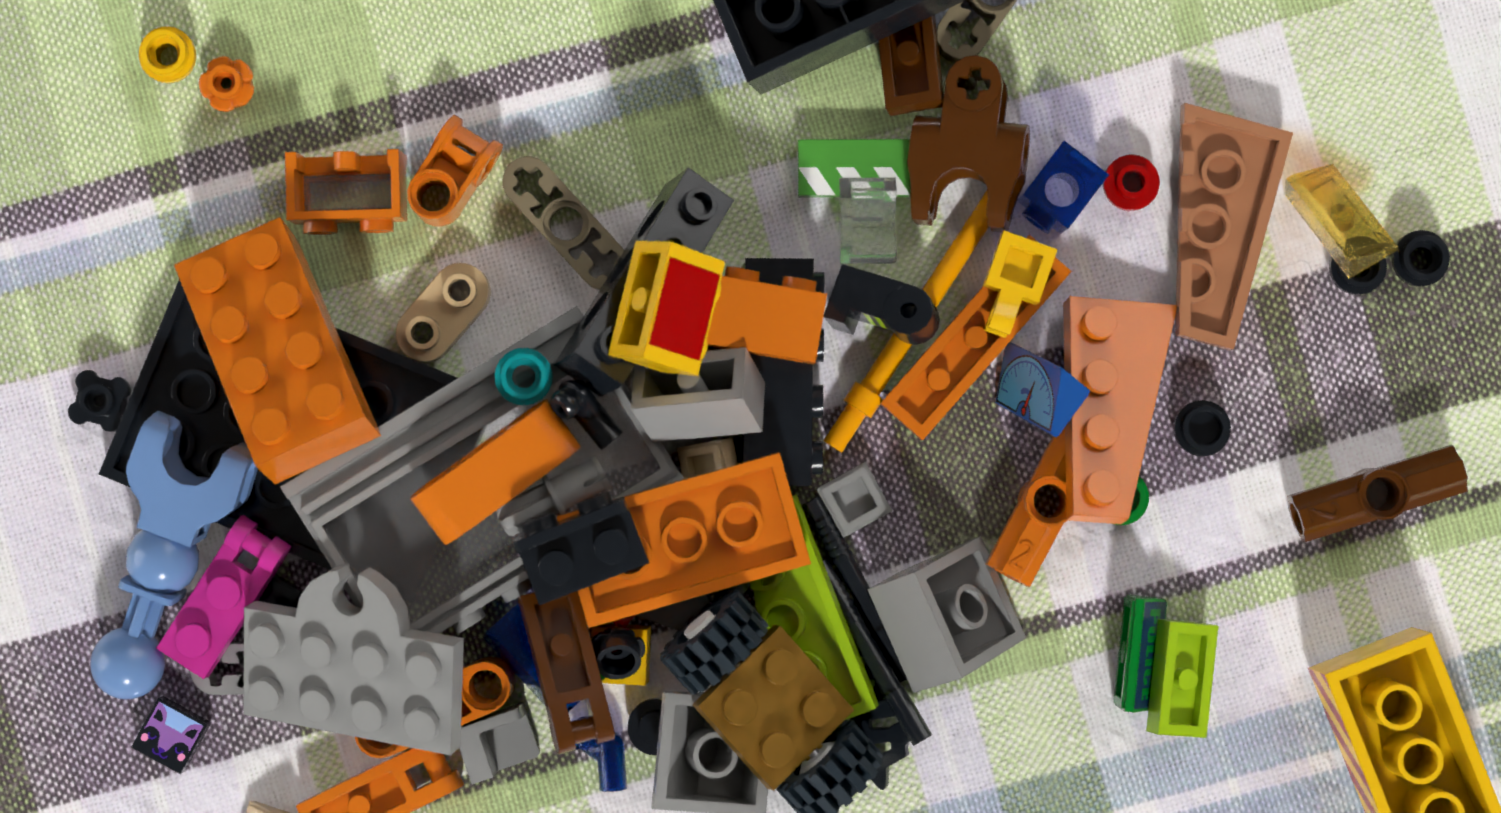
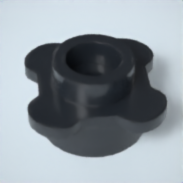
[68,370,131,432]

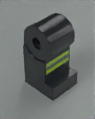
[823,264,940,345]

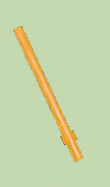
[823,190,989,453]

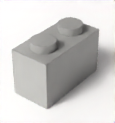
[631,347,765,442]

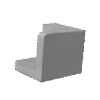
[459,702,540,785]

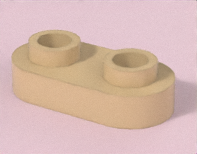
[396,263,491,362]

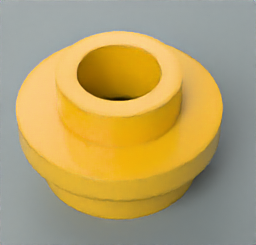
[139,26,196,83]

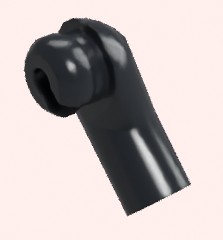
[551,380,623,450]

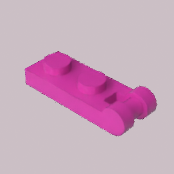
[156,515,291,679]

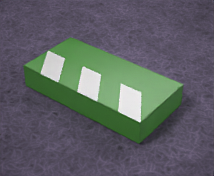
[798,139,910,198]

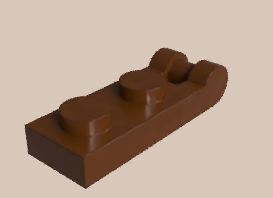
[518,591,615,755]

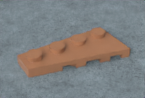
[1175,103,1293,350]

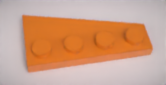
[1063,296,1178,524]

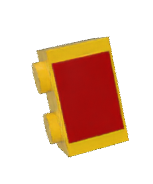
[608,241,725,376]

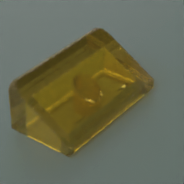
[1285,164,1398,279]

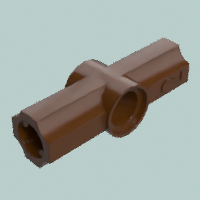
[1287,445,1468,542]

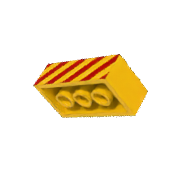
[1308,627,1501,813]

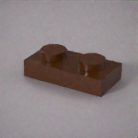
[879,15,944,116]

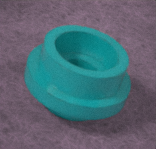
[495,348,553,406]

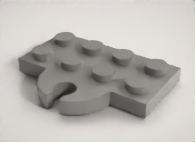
[243,564,464,755]

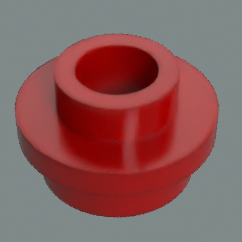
[1102,154,1160,211]

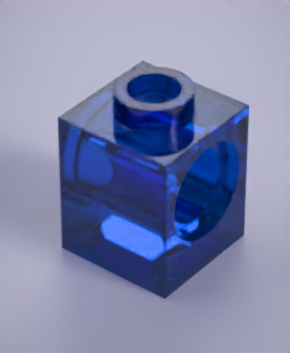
[1017,141,1109,234]

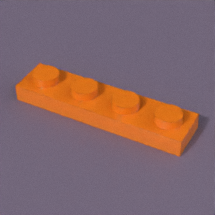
[880,234,1072,440]

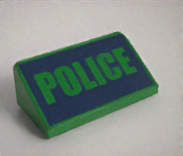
[1113,594,1167,713]

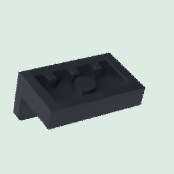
[513,491,649,605]

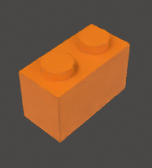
[707,266,827,365]

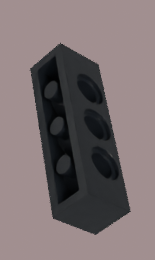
[554,167,734,397]

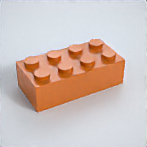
[174,217,381,484]

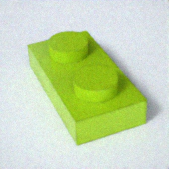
[1146,619,1219,738]

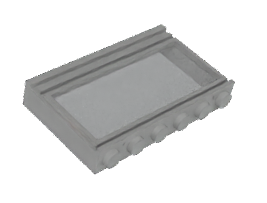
[280,306,684,634]

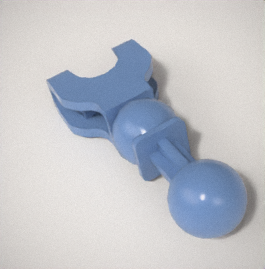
[90,411,258,699]

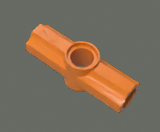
[985,428,1066,587]

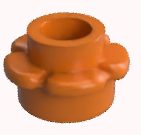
[199,56,254,112]

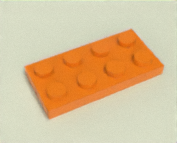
[557,452,811,628]

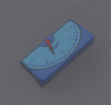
[995,342,1090,437]

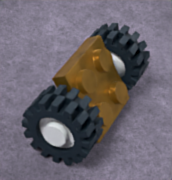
[660,589,883,813]

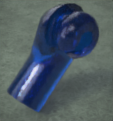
[575,716,627,792]

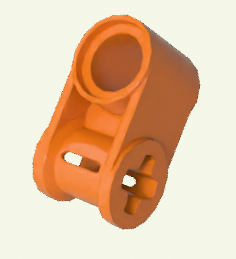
[407,115,503,227]

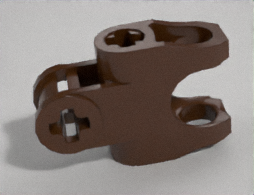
[907,55,1030,233]

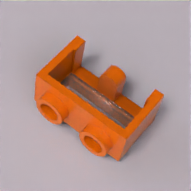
[285,149,408,235]

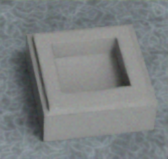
[816,462,892,538]

